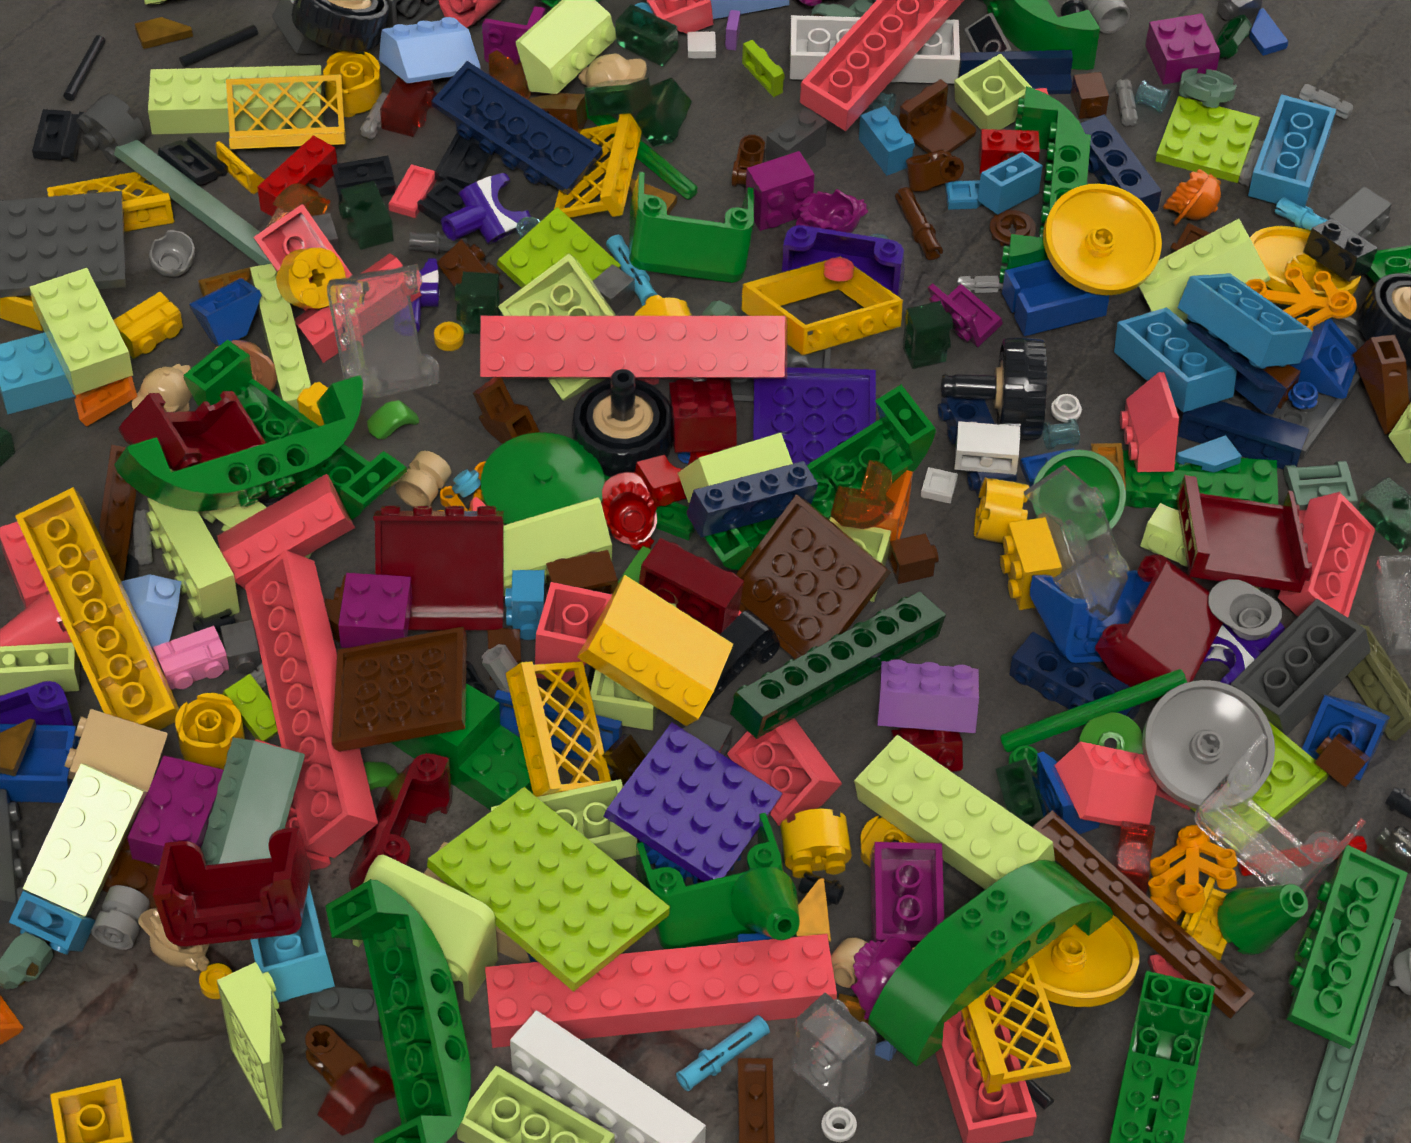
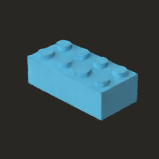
[0,332,75,414]
[250,885,335,1002]

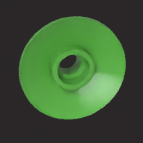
[1079,712,1143,754]

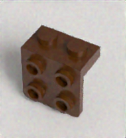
[899,79,976,153]

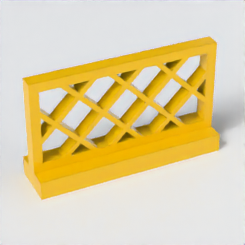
[226,74,346,149]
[554,112,642,218]
[47,172,174,232]
[506,661,611,797]
[961,956,1071,1094]

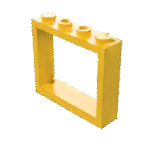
[742,256,903,355]

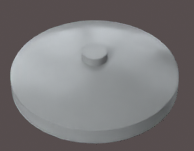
[1142,680,1275,811]

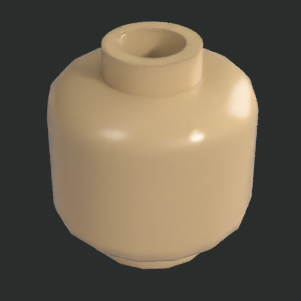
[831,938,868,988]

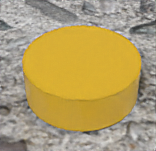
[434,322,464,351]
[199,963,233,999]

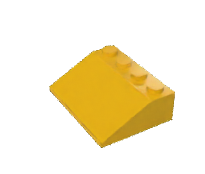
[577,575,733,726]

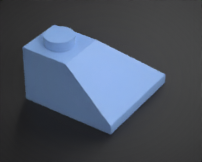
[121,574,181,650]

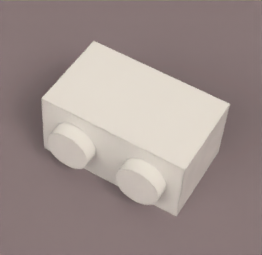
[954,421,1020,475]

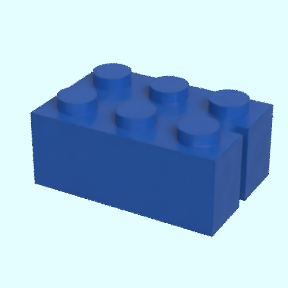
[1002,259,1110,336]
[0,724,79,803]

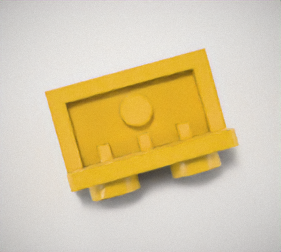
[1181,877,1228,960]

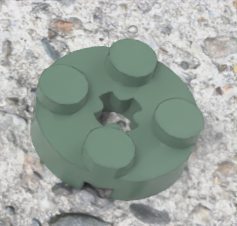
[1179,68,1237,108]

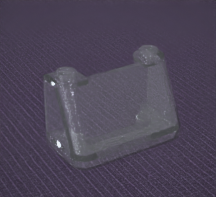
[327,264,440,399]

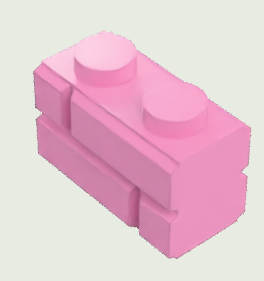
[153,626,229,690]

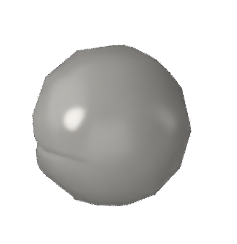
[149,230,195,277]

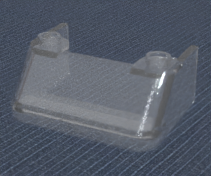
[1024,465,1129,621]
[1195,734,1366,892]

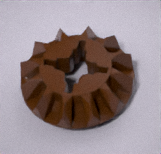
[989,210,1036,246]

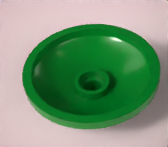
[1032,450,1126,543]

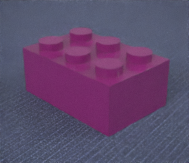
[128,755,224,865]
[870,842,944,951]

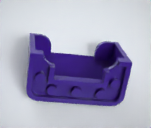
[782,225,905,297]
[0,681,74,726]

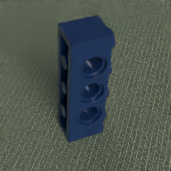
[1080,114,1162,212]
[937,397,1017,502]
[686,461,818,538]
[1009,632,1140,720]

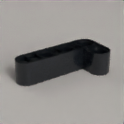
[703,610,780,711]

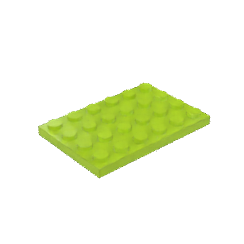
[427,787,670,992]

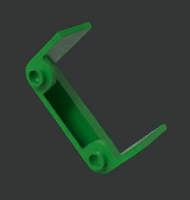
[629,172,754,283]
[636,813,784,949]

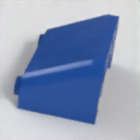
[1030,570,1151,663]

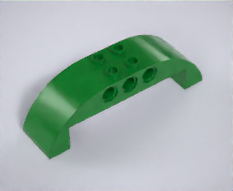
[983,0,1100,70]
[183,339,407,519]
[114,375,363,511]
[704,384,936,570]
[868,860,1113,1067]
[325,879,471,1143]

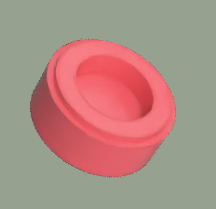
[824,257,854,281]

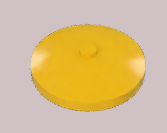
[1043,184,1162,295]
[1250,226,1361,298]
[1011,915,1139,1007]

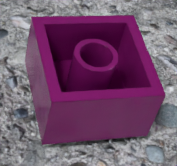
[1145,13,1220,85]
[746,151,815,231]
[338,573,412,648]

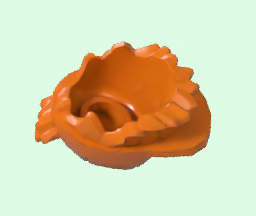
[1163,169,1221,226]

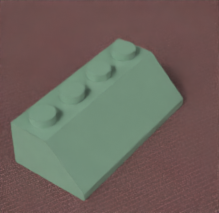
[200,737,305,865]

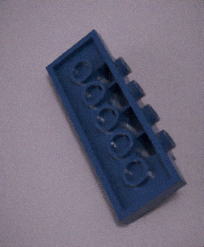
[432,61,603,195]

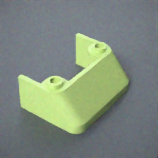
[352,855,498,1002]

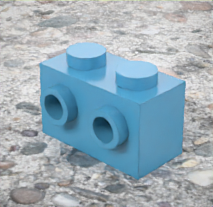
[859,106,915,176]
[978,152,1043,215]
[505,570,546,640]
[9,891,95,955]

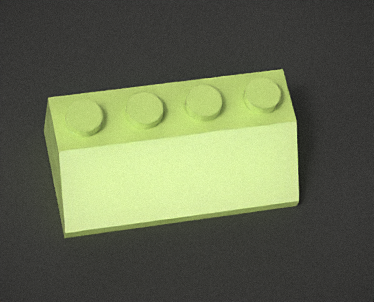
[516,0,617,94]
[1138,219,1271,323]
[504,497,612,596]

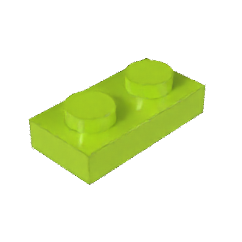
[742,40,785,97]
[222,674,278,742]

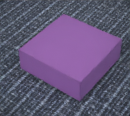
[725,10,740,50]

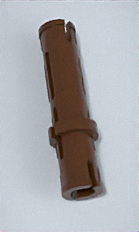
[895,187,943,260]

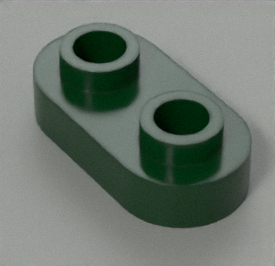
[1215,15,1252,59]

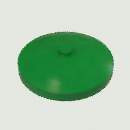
[481,432,605,525]

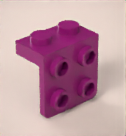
[482,6,545,69]
[928,283,1003,347]

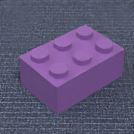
[877,660,979,733]

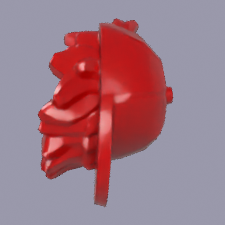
[601,472,657,550]

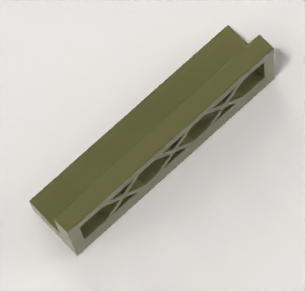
[1348,623,1411,741]

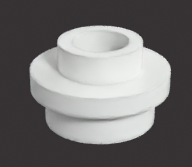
[1051,394,1082,423]
[821,1107,857,1142]

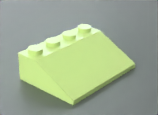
[498,253,616,401]
[217,962,285,1131]

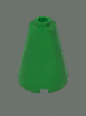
[731,866,800,940]
[1217,884,1308,955]

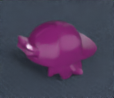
[796,189,868,233]
[851,937,911,1020]

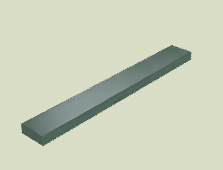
[114,140,271,266]
[1298,918,1402,1143]

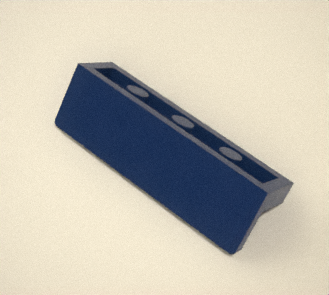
[958,50,1073,94]
[1187,323,1287,415]
[1178,401,1309,469]

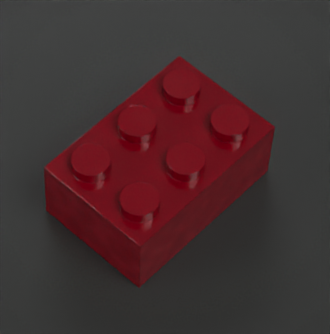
[669,378,737,452]
[639,538,744,635]

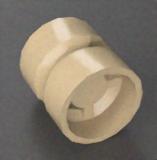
[395,451,451,507]

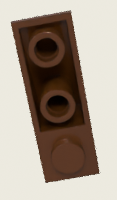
[527,93,587,133]
[1352,335,1409,435]

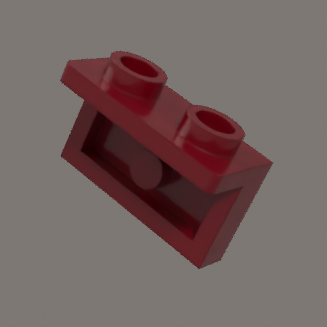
[891,728,963,772]

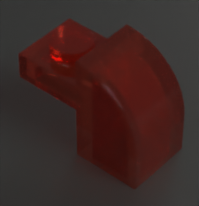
[1114,821,1155,895]
[317,1063,396,1136]

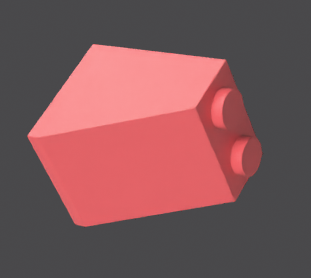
[535,582,612,683]

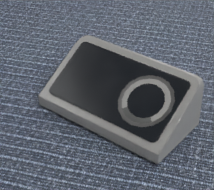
[964,13,1011,52]

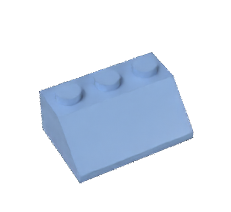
[379,17,481,84]

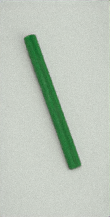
[585,95,698,200]
[1000,669,1187,752]

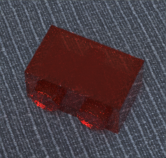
[380,76,437,137]

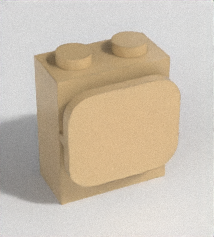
[64,709,168,801]

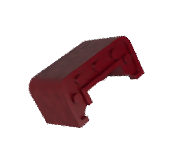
[153,827,311,947]

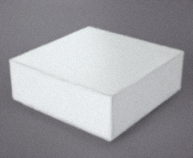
[687,32,716,58]
[921,467,958,504]

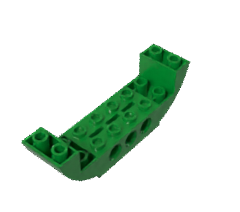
[999,86,1091,283]
[1109,971,1215,1143]

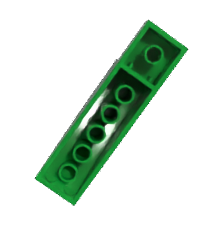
[390,684,533,810]

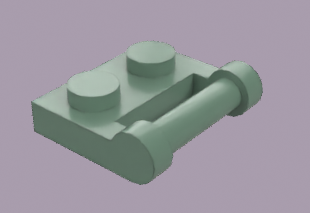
[1284,461,1358,510]

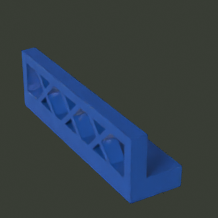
[494,690,622,769]

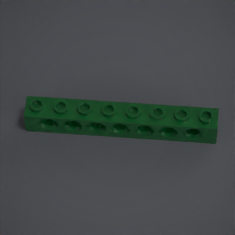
[730,591,946,739]

